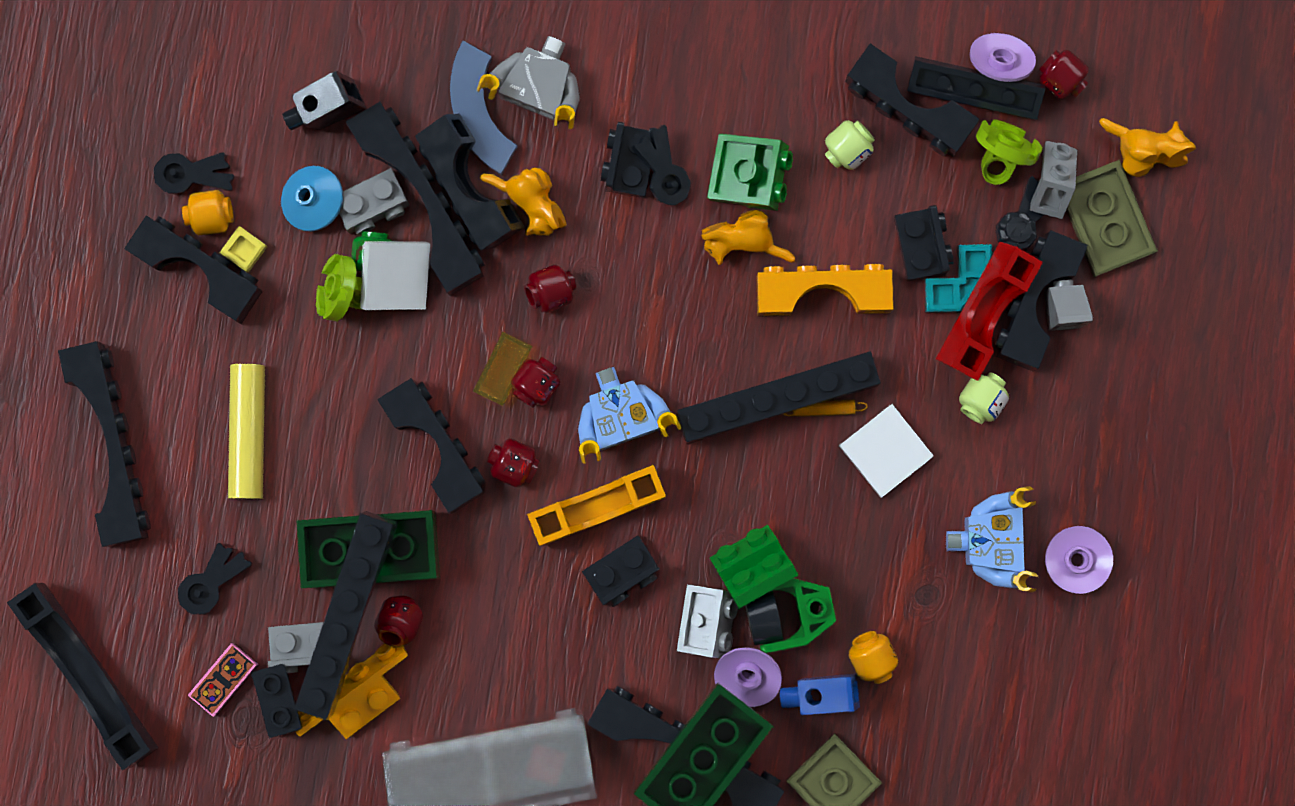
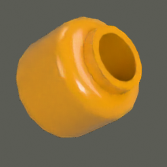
[182,190,234,235]
[849,631,898,684]

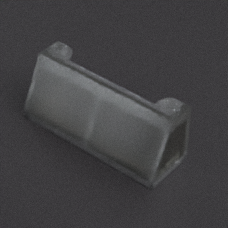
[382,708,599,806]

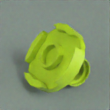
[976,120,1042,185]
[316,254,362,322]

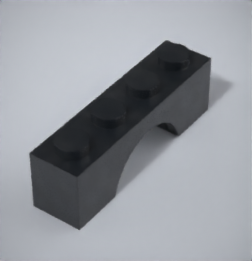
[845,43,980,157]
[415,113,525,250]
[124,215,263,324]
[995,230,1088,372]
[377,378,486,514]

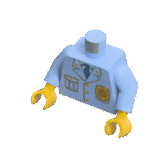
[578,367,681,464]
[946,487,1038,592]

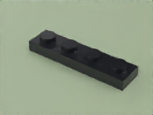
[907,56,1046,120]

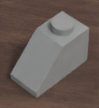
[1044,280,1093,331]

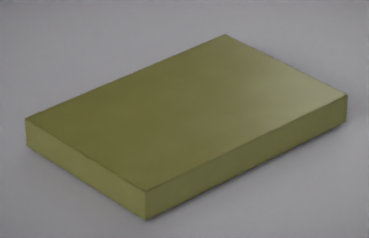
[1066,160,1158,277]

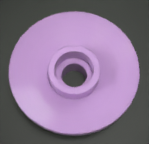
[969,33,1036,82]
[1045,526,1113,594]
[714,648,782,707]

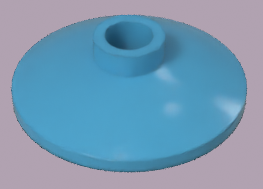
[281,166,343,232]

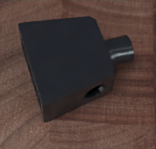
[282,71,367,131]

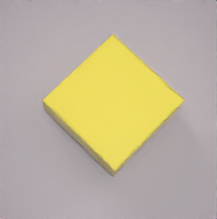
[220,226,268,273]

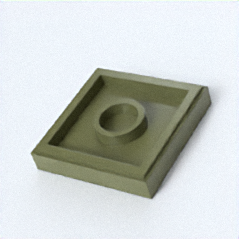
[786,733,882,806]

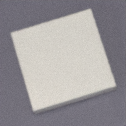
[360,241,430,310]
[839,404,933,498]

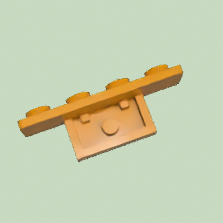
[295,643,408,739]

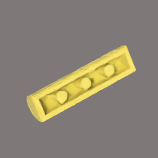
[228,364,265,499]

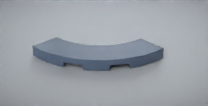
[450,41,518,176]

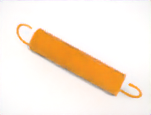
[784,400,868,416]

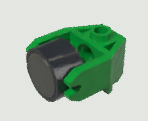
[745,578,836,653]

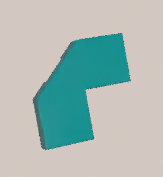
[925,244,992,313]

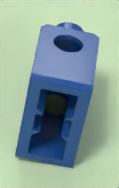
[780,674,860,715]

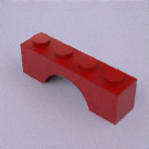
[936,242,1043,381]

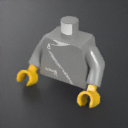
[476,36,580,129]

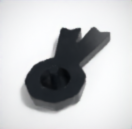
[632,125,691,206]
[154,152,235,194]
[995,176,1045,251]
[178,543,252,614]

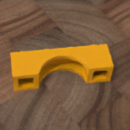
[756,264,893,316]
[527,465,666,546]

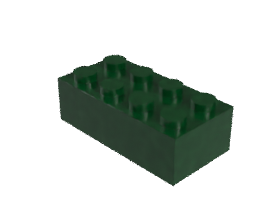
[296,510,440,588]
[634,682,774,806]

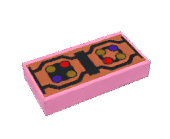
[188,643,259,717]

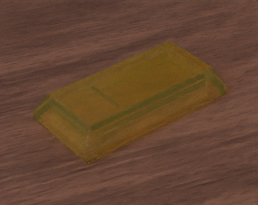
[473,332,533,406]

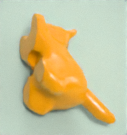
[1099,118,1196,177]
[480,168,567,236]
[701,210,796,265]

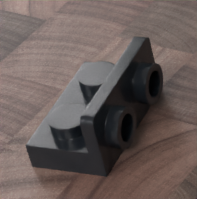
[600,121,654,198]
[894,205,954,282]
[582,535,660,607]
[251,664,302,738]

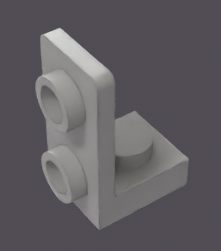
[1030,141,1077,219]

